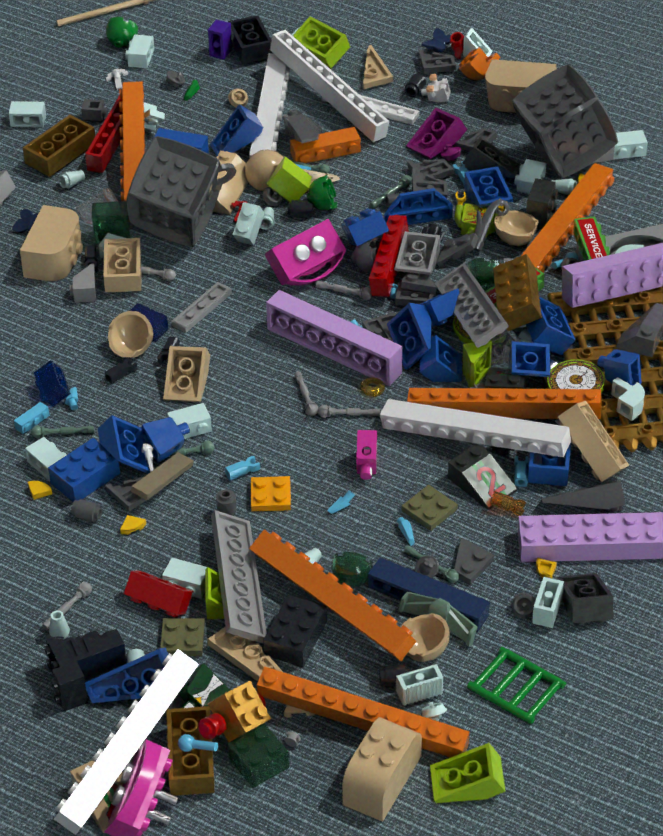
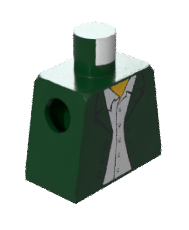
[179,663,231,708]

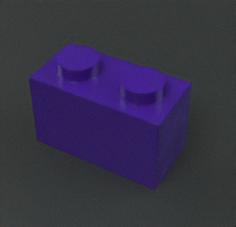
[208,19,232,60]

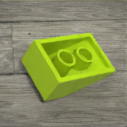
[293,16,350,69]
[430,743,506,803]

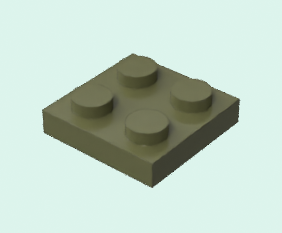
[402,484,458,531]
[160,618,205,656]

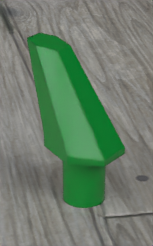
[183,80,200,101]

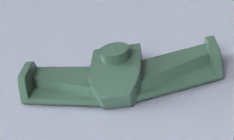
[398,592,478,647]

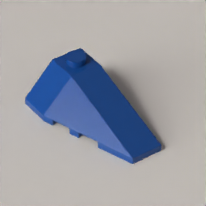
[85,648,169,703]

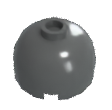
[352,237,380,273]

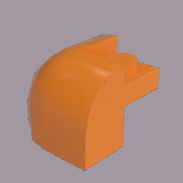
[459,47,501,80]

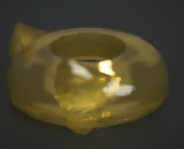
[360,377,385,397]

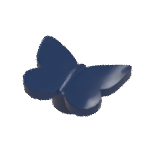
[421,28,451,53]
[12,209,39,233]

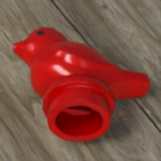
[450,32,464,59]

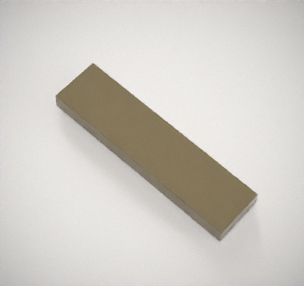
[131,452,194,500]

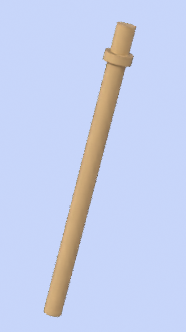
[56,0,154,26]

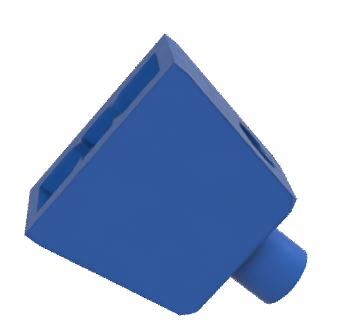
[597,349,642,386]
[140,417,190,463]

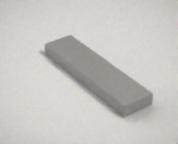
[171,282,232,333]

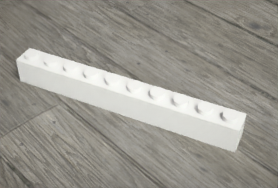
[270,30,389,142]
[249,53,291,157]
[380,399,571,457]
[54,649,199,835]

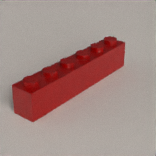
[85,95,123,173]
[369,215,409,296]

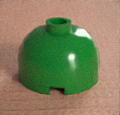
[106,17,138,48]
[307,175,338,211]

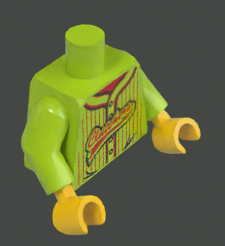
[454,191,507,239]

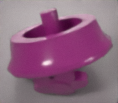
[441,144,461,161]

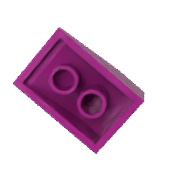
[406,107,467,159]

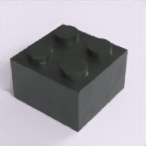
[526,178,558,230]

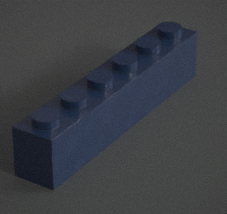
[368,558,490,632]

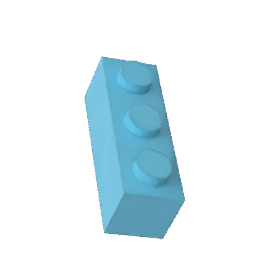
[14,402,50,434]

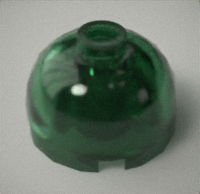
[468,258,501,291]
[331,552,373,589]

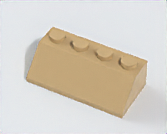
[213,151,248,215]
[558,401,629,482]

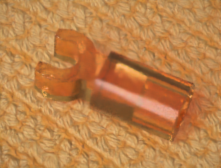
[490,491,526,516]

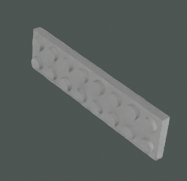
[435,263,509,348]
[211,510,267,643]

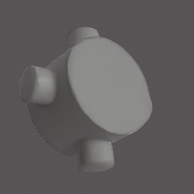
[284,731,301,747]

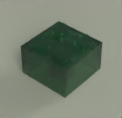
[92,201,131,244]
[228,723,290,788]

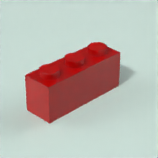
[124,570,193,617]

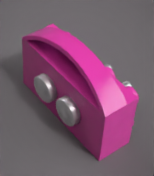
[264,219,346,286]
[104,740,178,836]

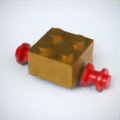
[198,681,271,742]

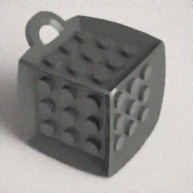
[512,64,618,178]
[126,136,236,247]

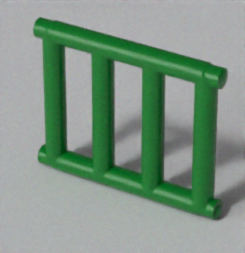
[467,647,566,725]

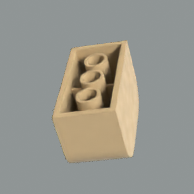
[485,59,557,113]
[20,205,83,281]
[342,717,422,822]

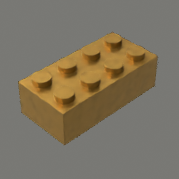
[23,115,95,177]
[493,254,542,331]
[167,706,215,796]

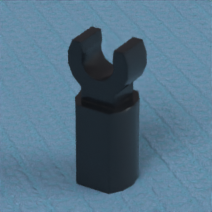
[84,245,98,272]
[158,336,180,364]
[104,357,138,384]

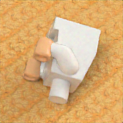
[421,74,451,102]

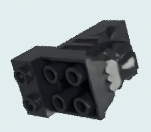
[44,629,127,712]

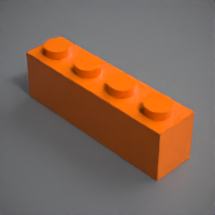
[290,127,361,163]

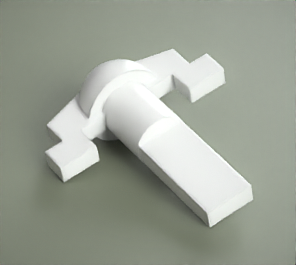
[106,69,128,90]
[141,443,154,472]

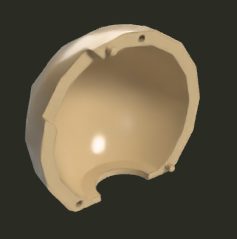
[245,149,283,191]
[494,211,538,246]
[108,311,153,358]
[400,613,450,662]

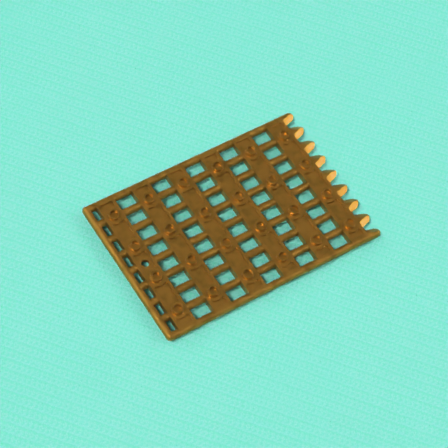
[547,286,663,453]

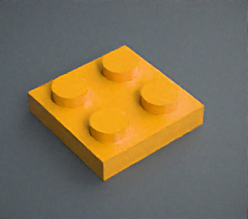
[251,476,291,511]

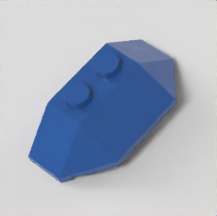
[384,188,453,225]

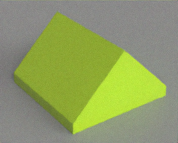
[266,156,312,203]
[462,340,492,388]
[205,567,225,620]

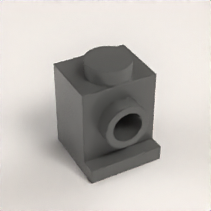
[81,99,107,123]

